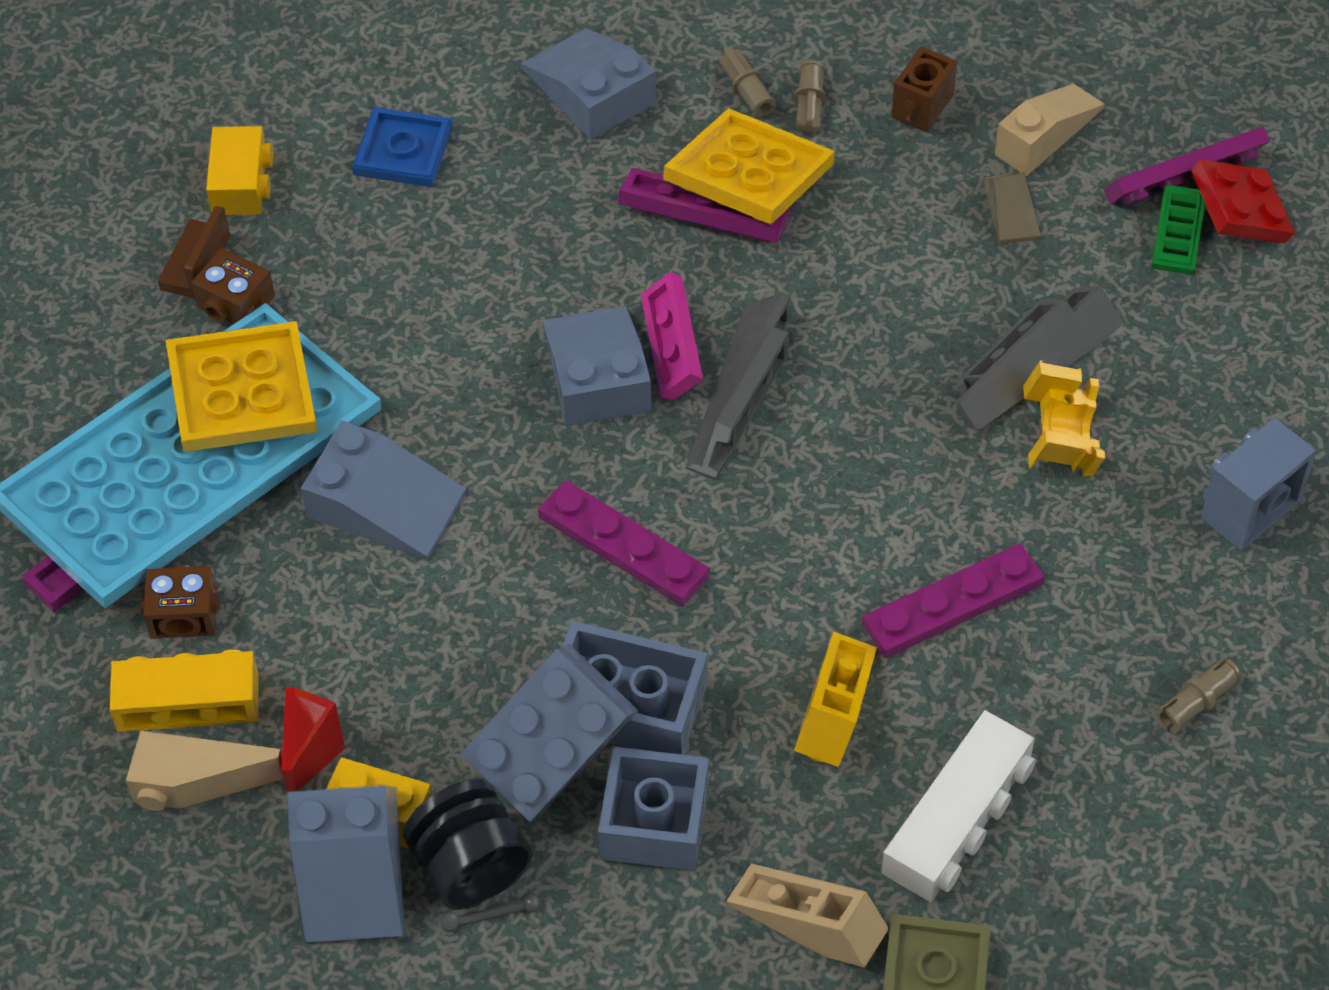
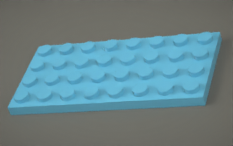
[0,303,381,608]

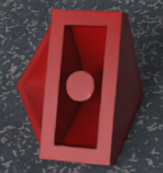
[281,687,346,792]

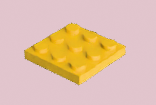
[663,108,835,224]
[166,321,317,452]

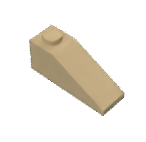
[995,84,1105,176]
[126,731,283,811]
[726,864,889,968]

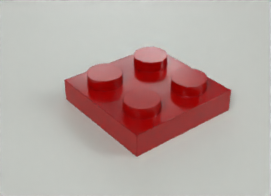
[1191,159,1295,243]

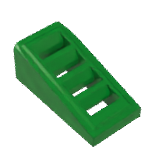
[1151,185,1205,275]

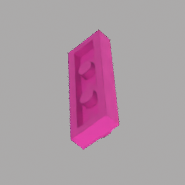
[641,272,703,400]

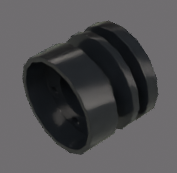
[402,779,533,910]

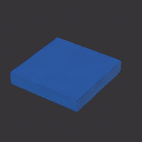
[352,107,453,187]

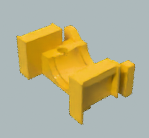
[1023,360,1105,476]

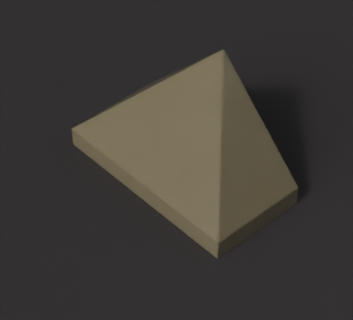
[983,172,1041,244]

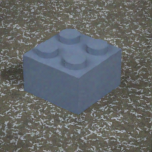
[1201,417,1316,551]
[598,747,709,871]

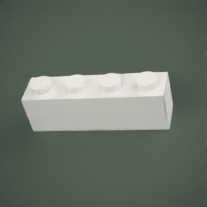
[881,710,1036,903]

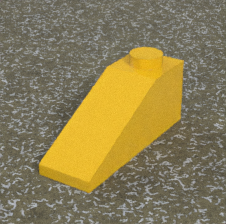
[794,631,877,767]

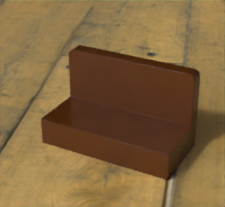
[158,206,231,298]

